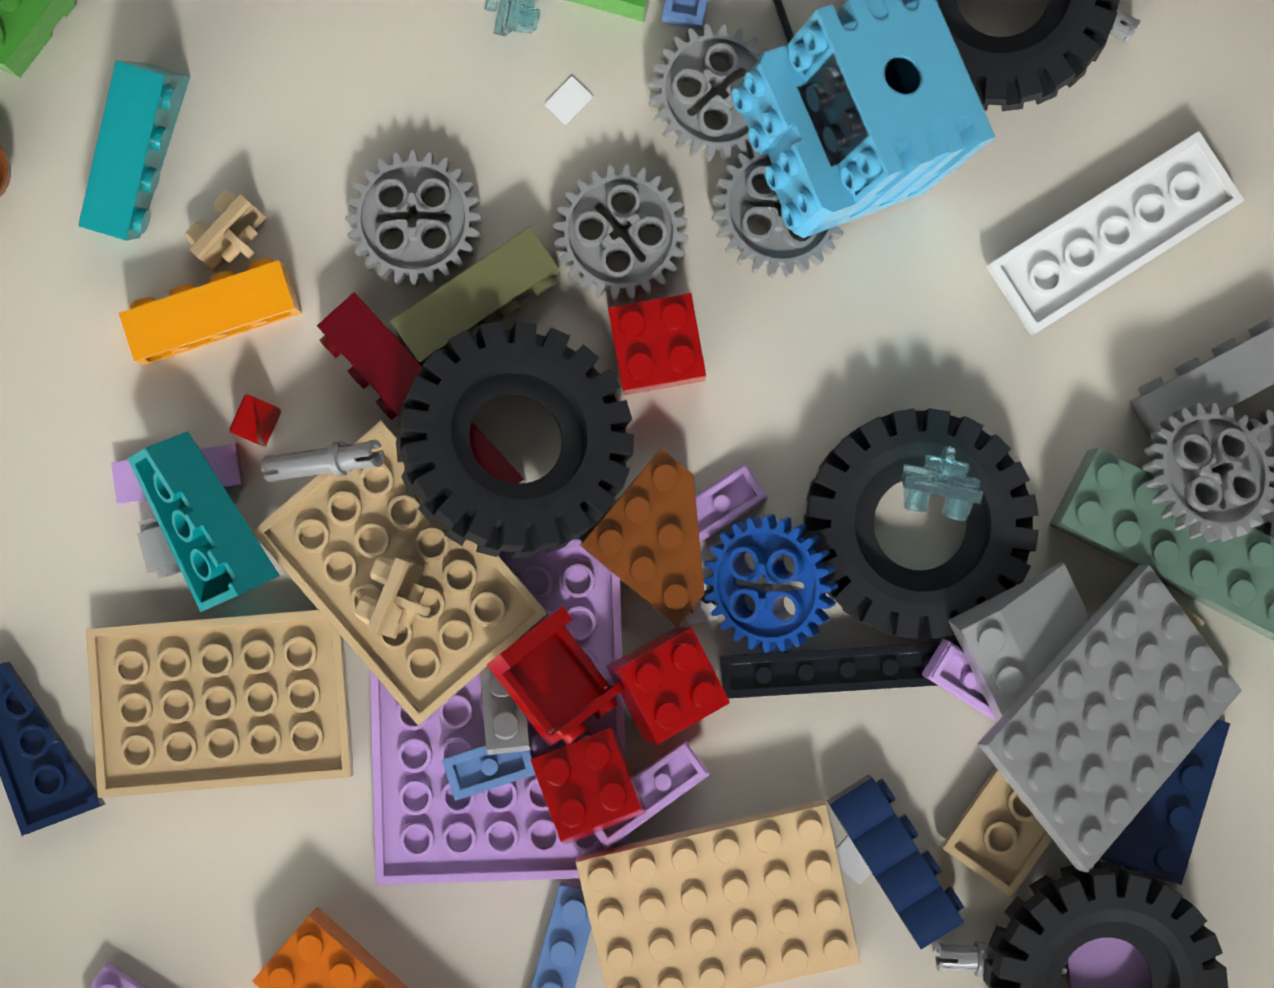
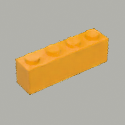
[118,258,302,365]

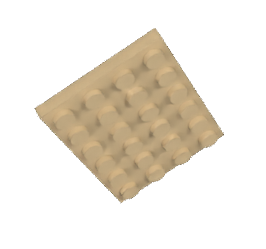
[252,420,548,726]
[86,610,353,798]
[575,799,860,988]

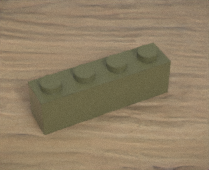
[391,226,560,366]

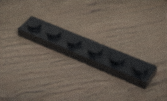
[720,641,961,699]

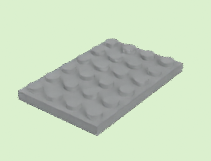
[978,565,1242,872]

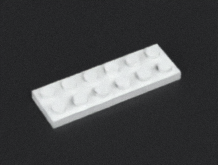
[986,131,1245,336]

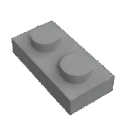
[480,668,531,755]

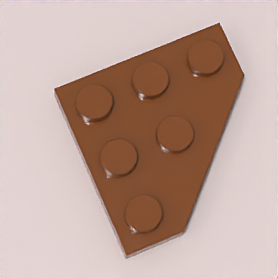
[579,448,705,627]

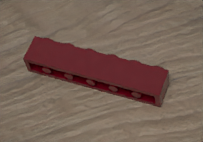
[316,292,526,484]

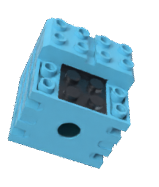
[732,0,996,238]

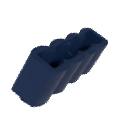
[827,774,964,949]

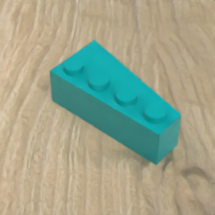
[78,60,190,241]
[127,431,280,612]

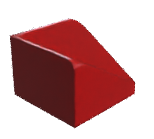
[229,394,281,447]

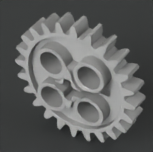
[648,24,770,161]
[711,148,844,278]
[345,150,482,287]
[553,164,688,302]
[1143,403,1274,542]

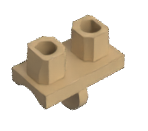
[185,191,266,272]
[354,557,431,639]

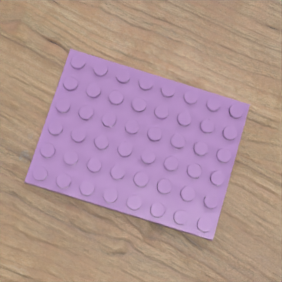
[370,539,629,885]

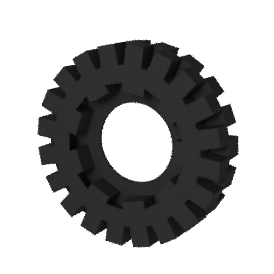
[936,0,1120,111]
[396,321,634,559]
[803,408,1039,639]
[983,861,1228,988]

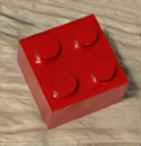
[608,293,706,396]
[606,626,730,745]
[530,728,647,844]

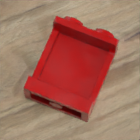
[486,606,624,747]

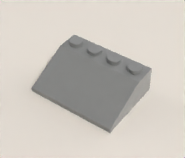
[948,563,1090,722]

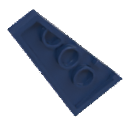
[0,662,106,836]
[1099,719,1230,885]

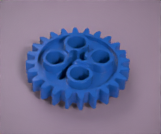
[703,514,838,653]

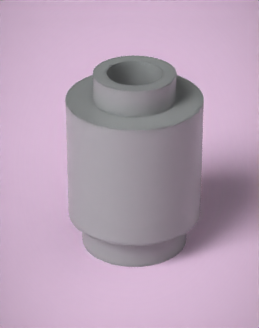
[137,517,181,578]

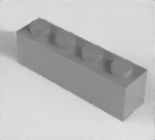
[1129,318,1274,445]

